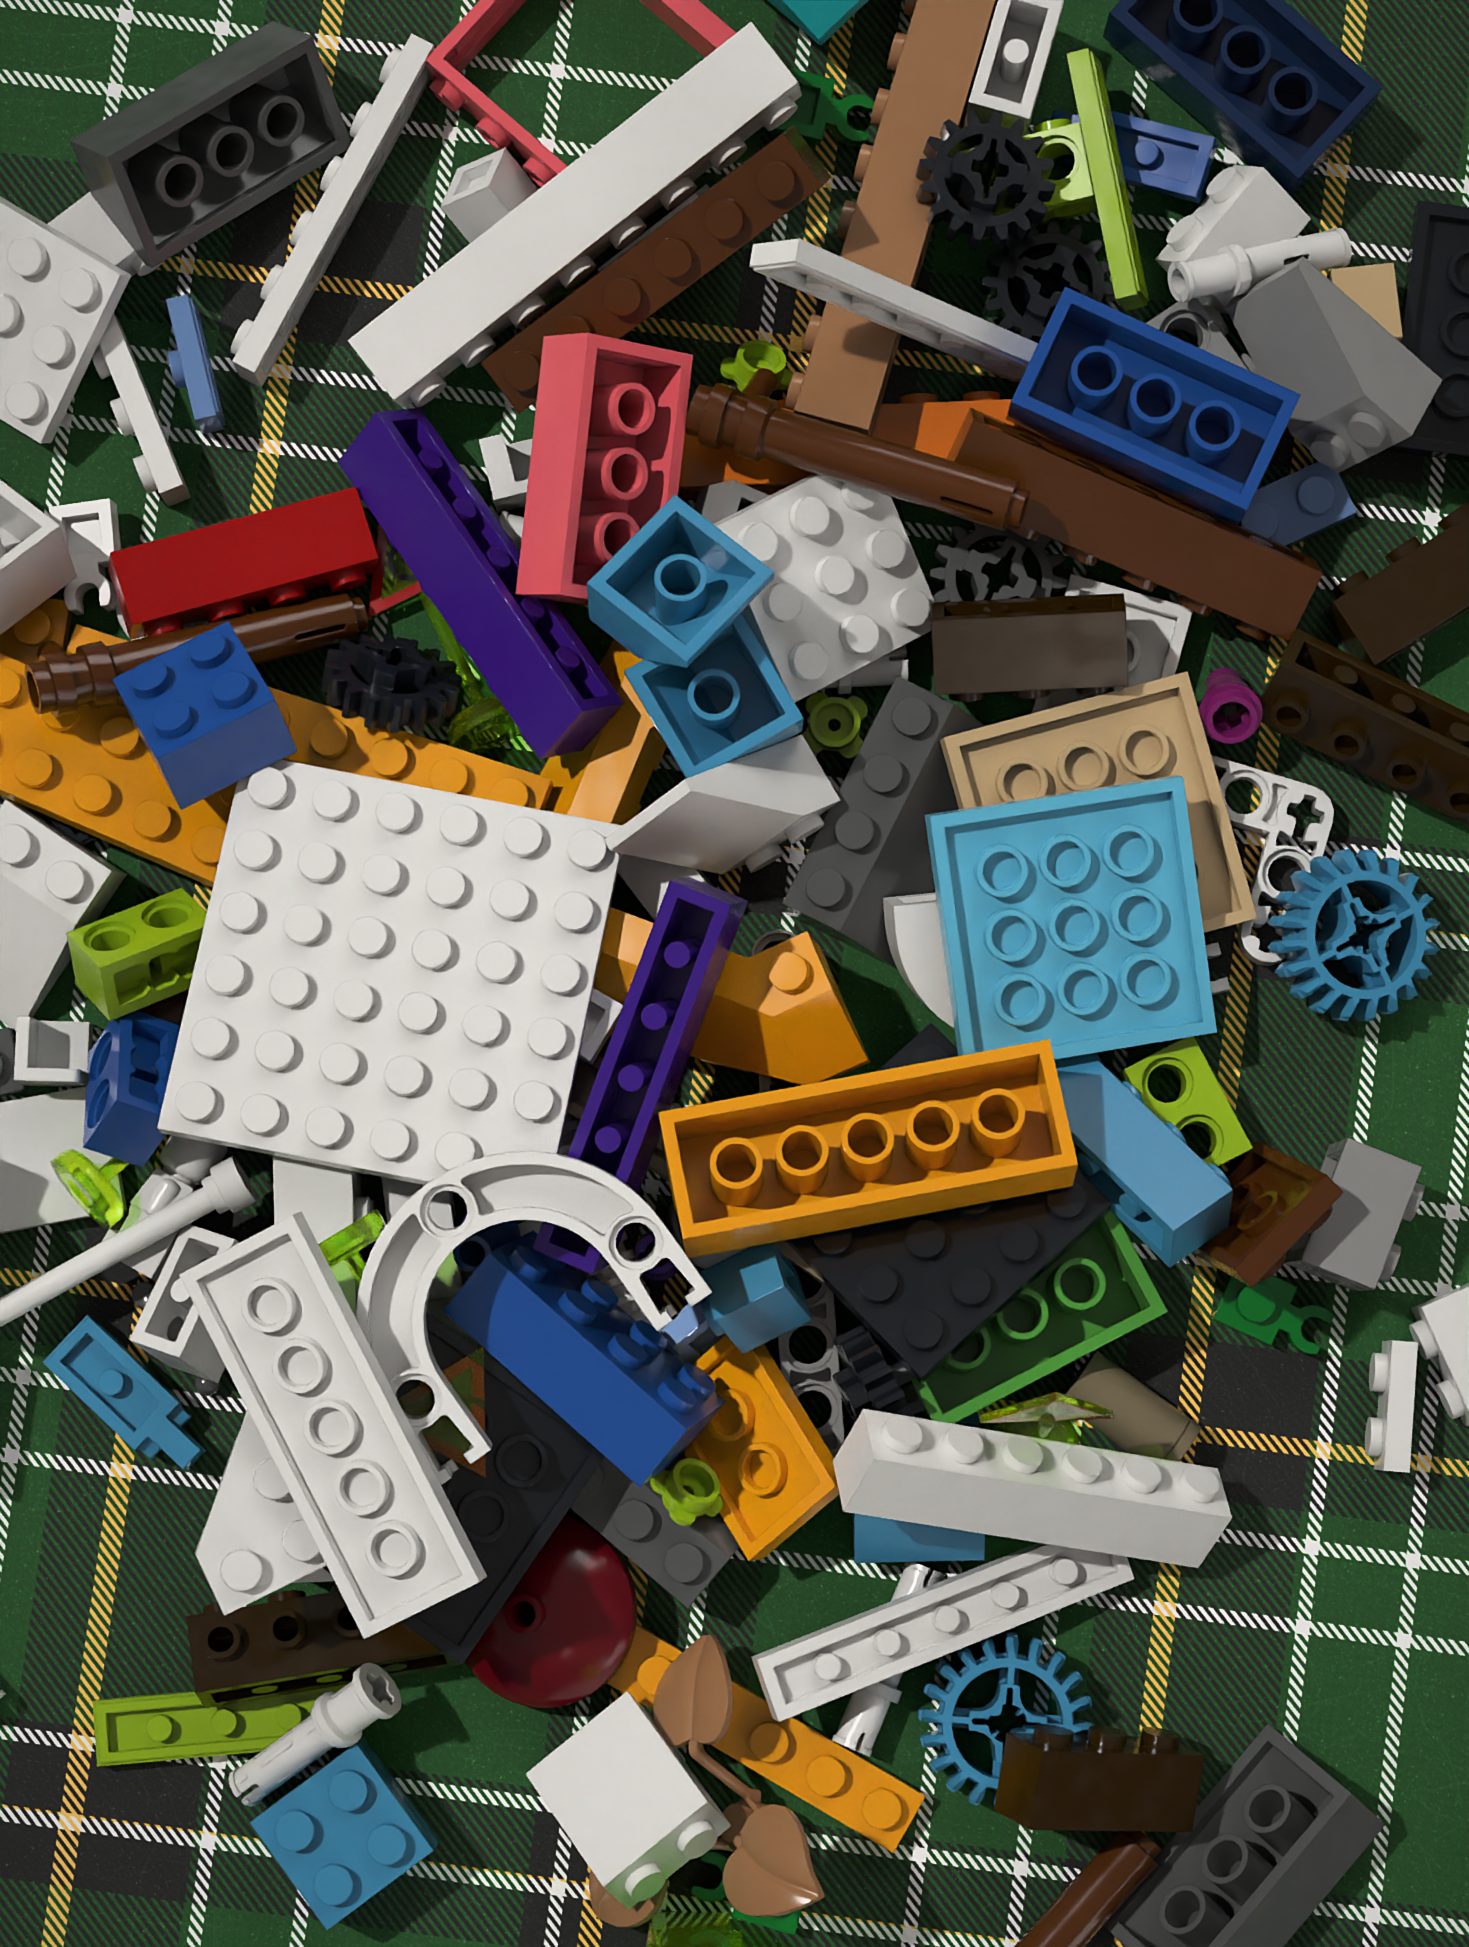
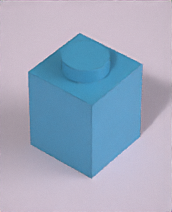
[700,1243,812,1354]

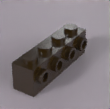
[1259,628,1469,825]
[186,1584,461,1708]

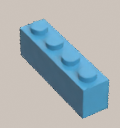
[1055,1053,1233,1268]

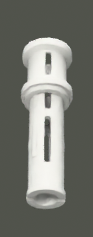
[228,1663,402,1807]

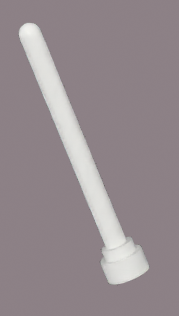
[0,1156,258,1327]

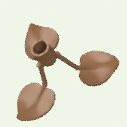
[589,1634,825,1928]

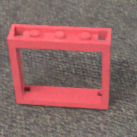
[426,0,736,188]

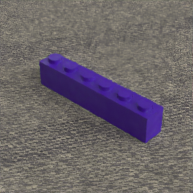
[338,407,624,759]
[533,877,748,1274]

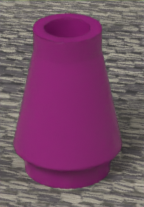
[1198,668,1263,744]

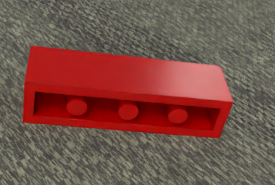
[108,487,379,640]

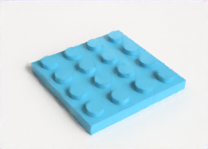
[925,775,1217,1060]

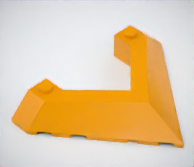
[540,639,870,1086]

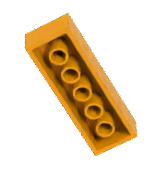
[658,1039,1078,1258]

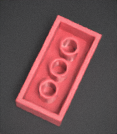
[516,333,693,606]

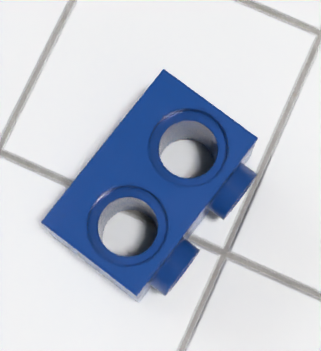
[83,1011,180,1167]

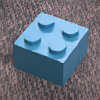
[250,1737,439,1930]

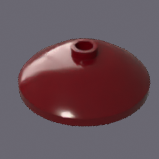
[465,1514,637,1708]

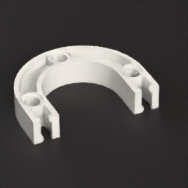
[356,1151,712,1485]

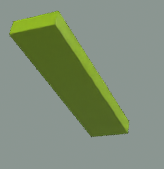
[1067,48,1149,311]
[92,1684,347,1767]

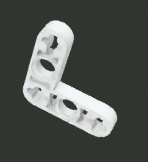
[1211,755,1334,966]

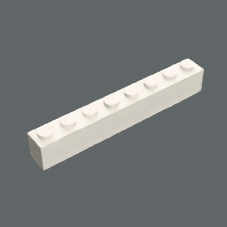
[348,22,802,409]

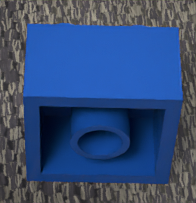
[112,621,297,810]

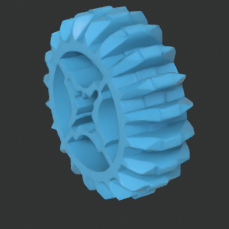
[1267,849,1441,1021]
[918,1632,1094,1807]

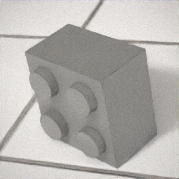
[1284,1138,1425,1292]

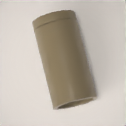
[1059,1350,1201,1462]

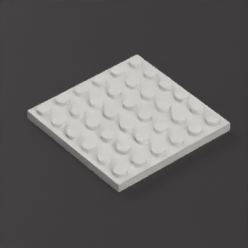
[157,760,622,1185]

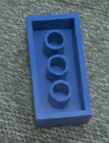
[1006,287,1301,526]
[443,1230,726,1487]

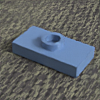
[166,294,226,434]

